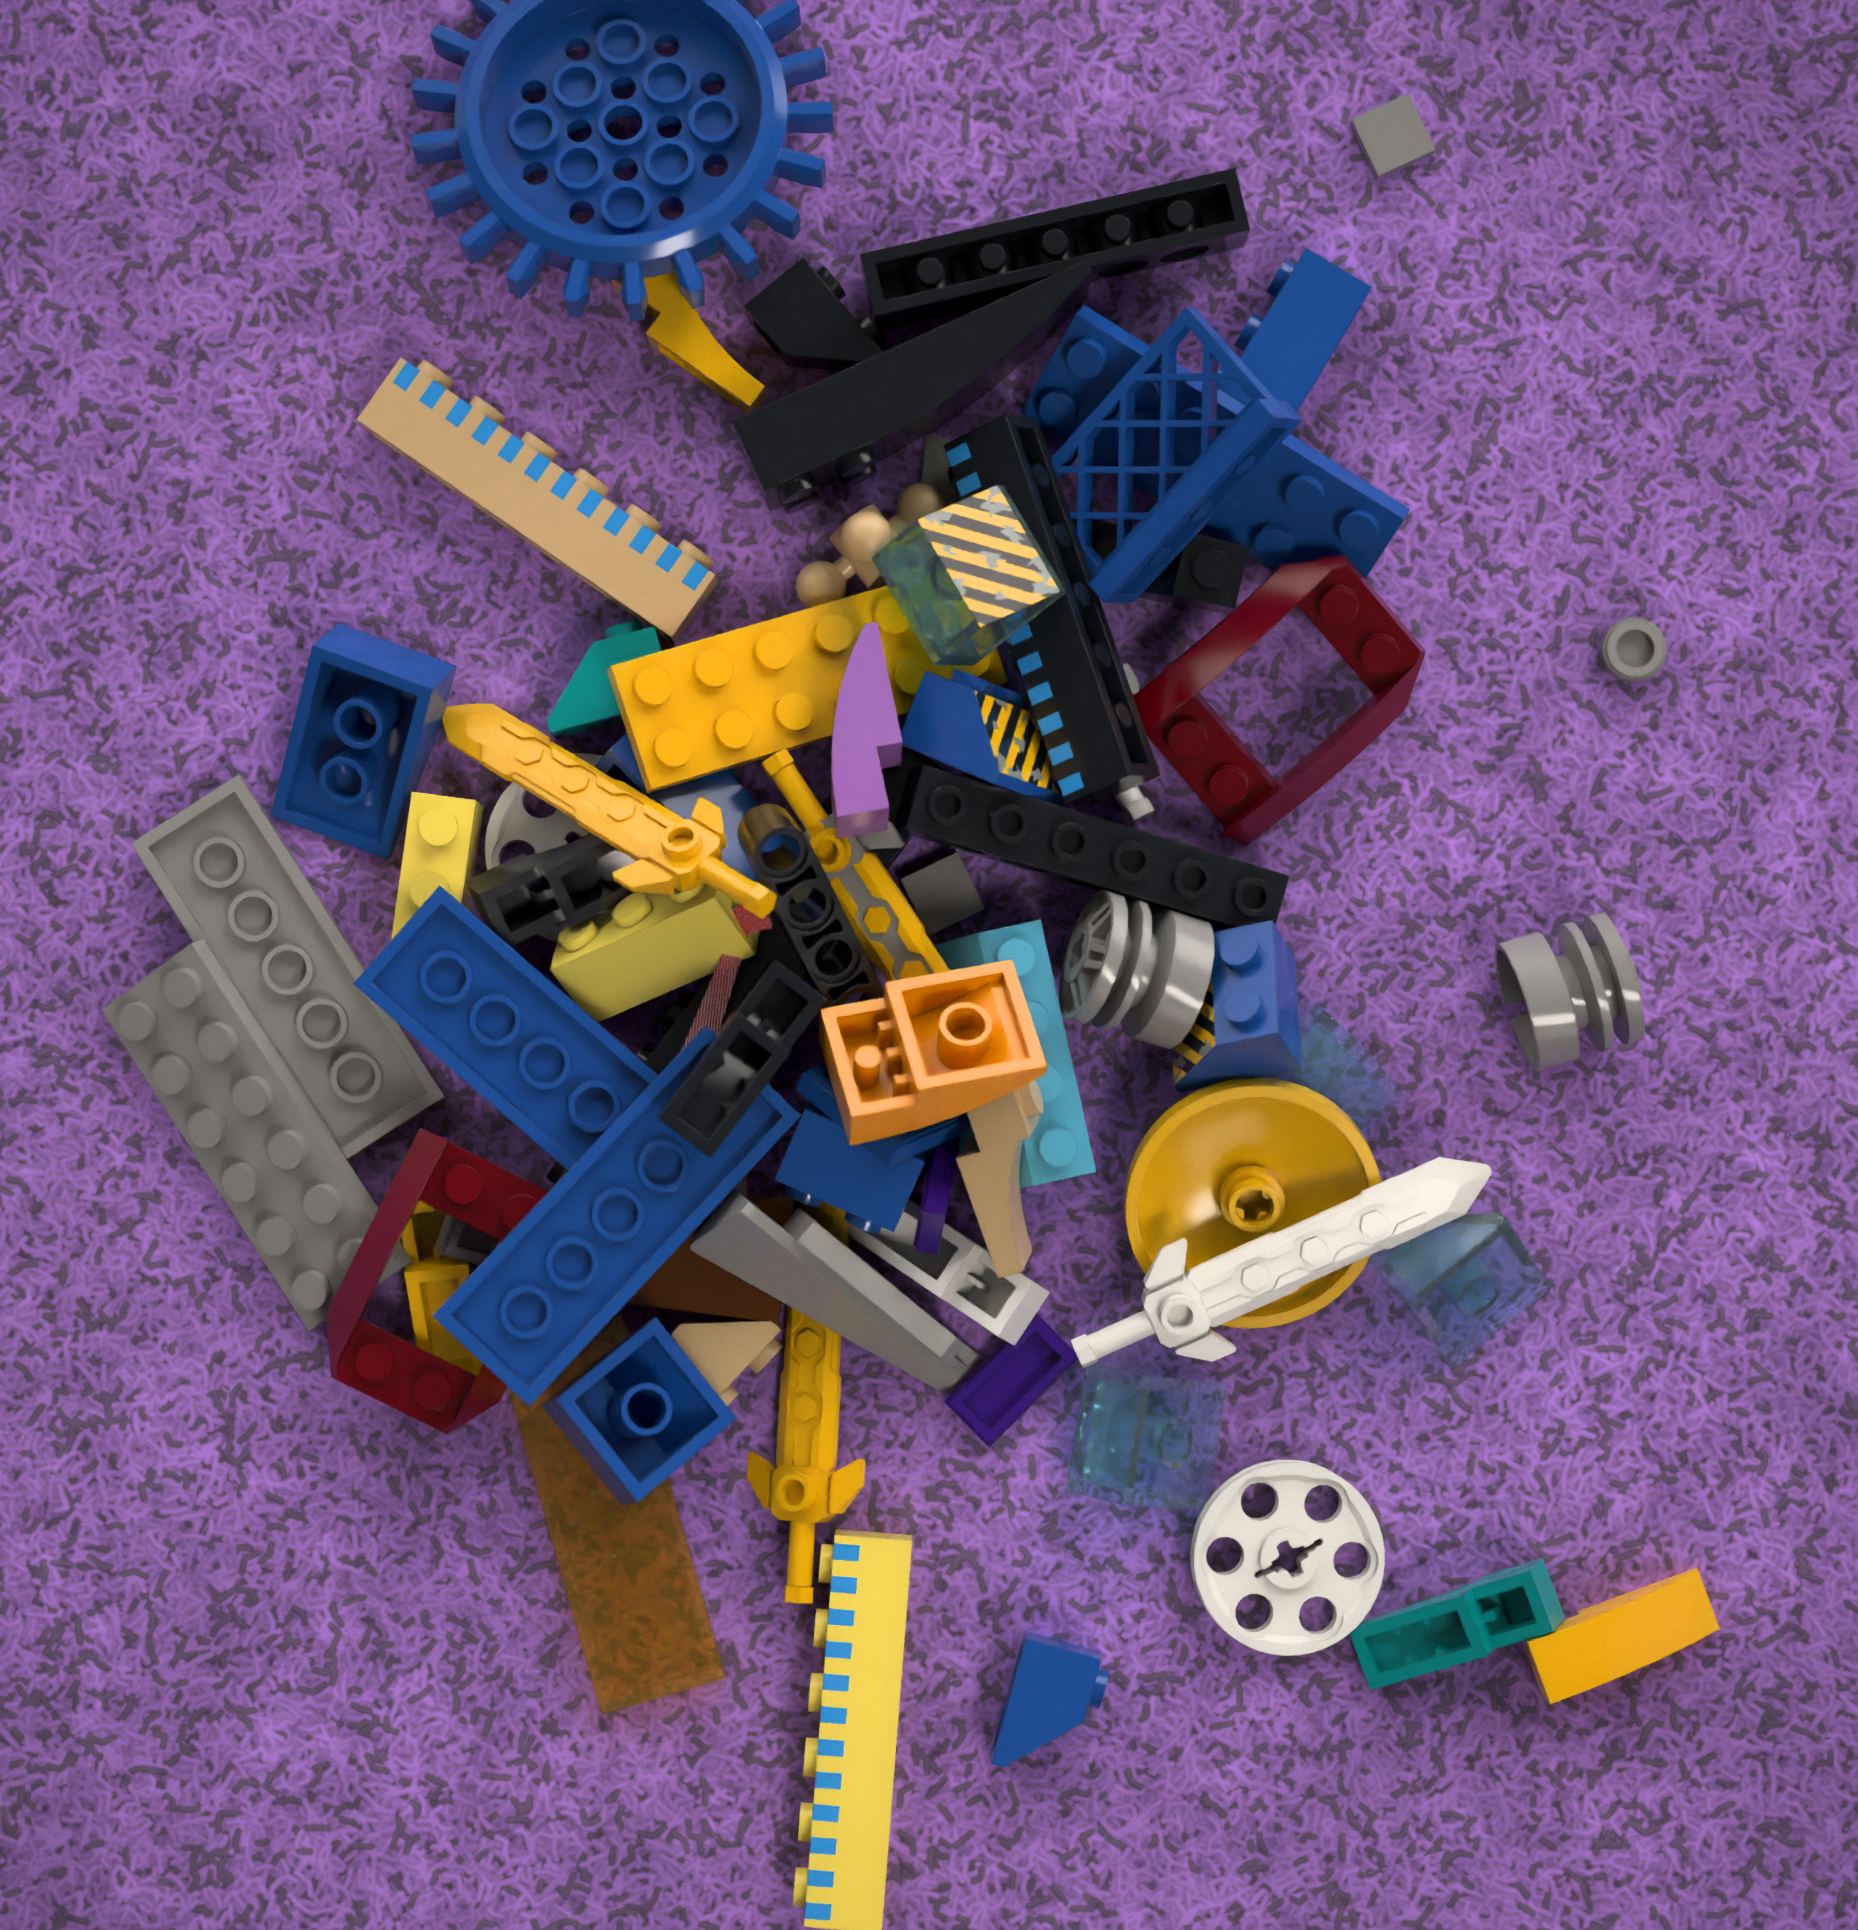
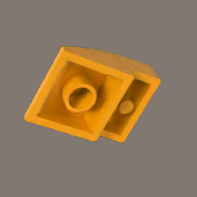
[818,960,1047,1146]

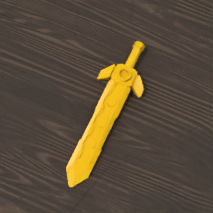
[442,703,777,919]
[747,1200,866,1604]

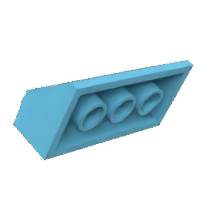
[934,919,1096,1199]

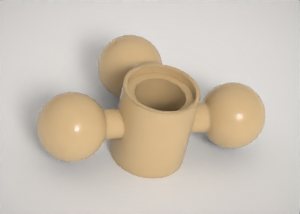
[796,483,947,608]

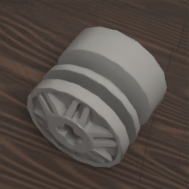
[1059,889,1214,1049]
[1494,912,1645,1072]

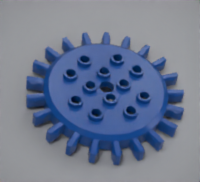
[410,0,834,321]

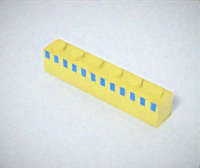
[793,1529,912,1930]

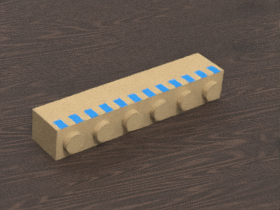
[357,357,719,645]

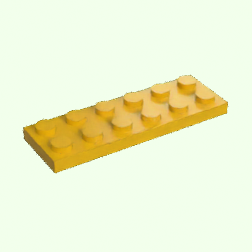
[607,568,1008,794]

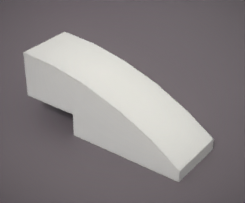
[849,1199,1050,1346]

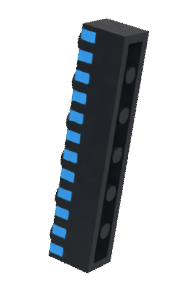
[943,413,1161,804]

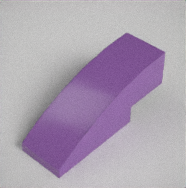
[831,622,902,839]

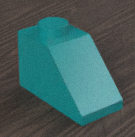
[547,620,663,739]

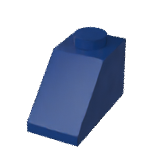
[990,1631,1109,1768]

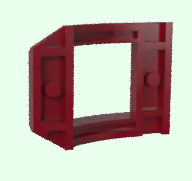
[1133,554,1426,846]
[326,1128,549,1434]

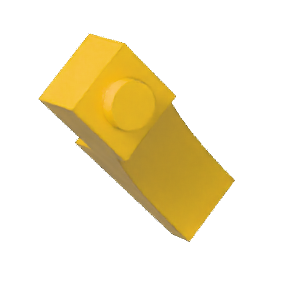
[610,272,767,414]

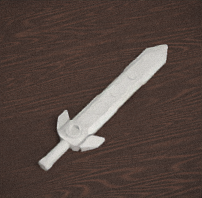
[1071,1157,1492,1368]

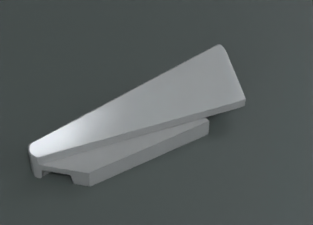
[689,1188,981,1393]

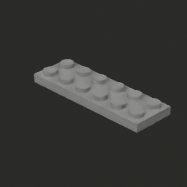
[131,774,447,1161]
[101,939,413,1331]

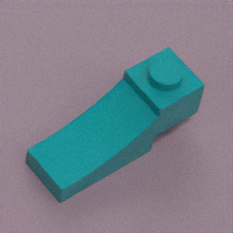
[1349,1558,1565,1690]

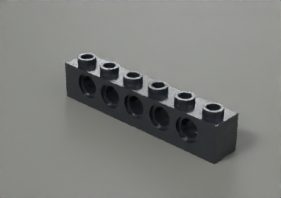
[860,168,1250,331]
[894,765,1289,930]

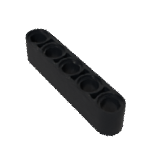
[737,804,884,1008]

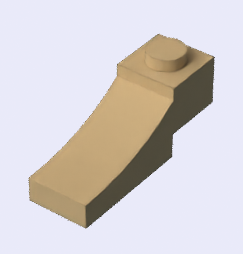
[956,1080,1044,1278]

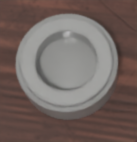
[1600,618,1667,683]

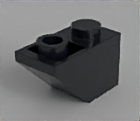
[744,258,887,371]

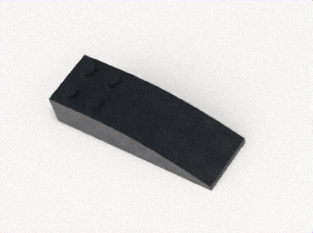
[732,260,1092,514]

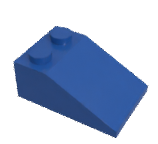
[270,623,457,859]

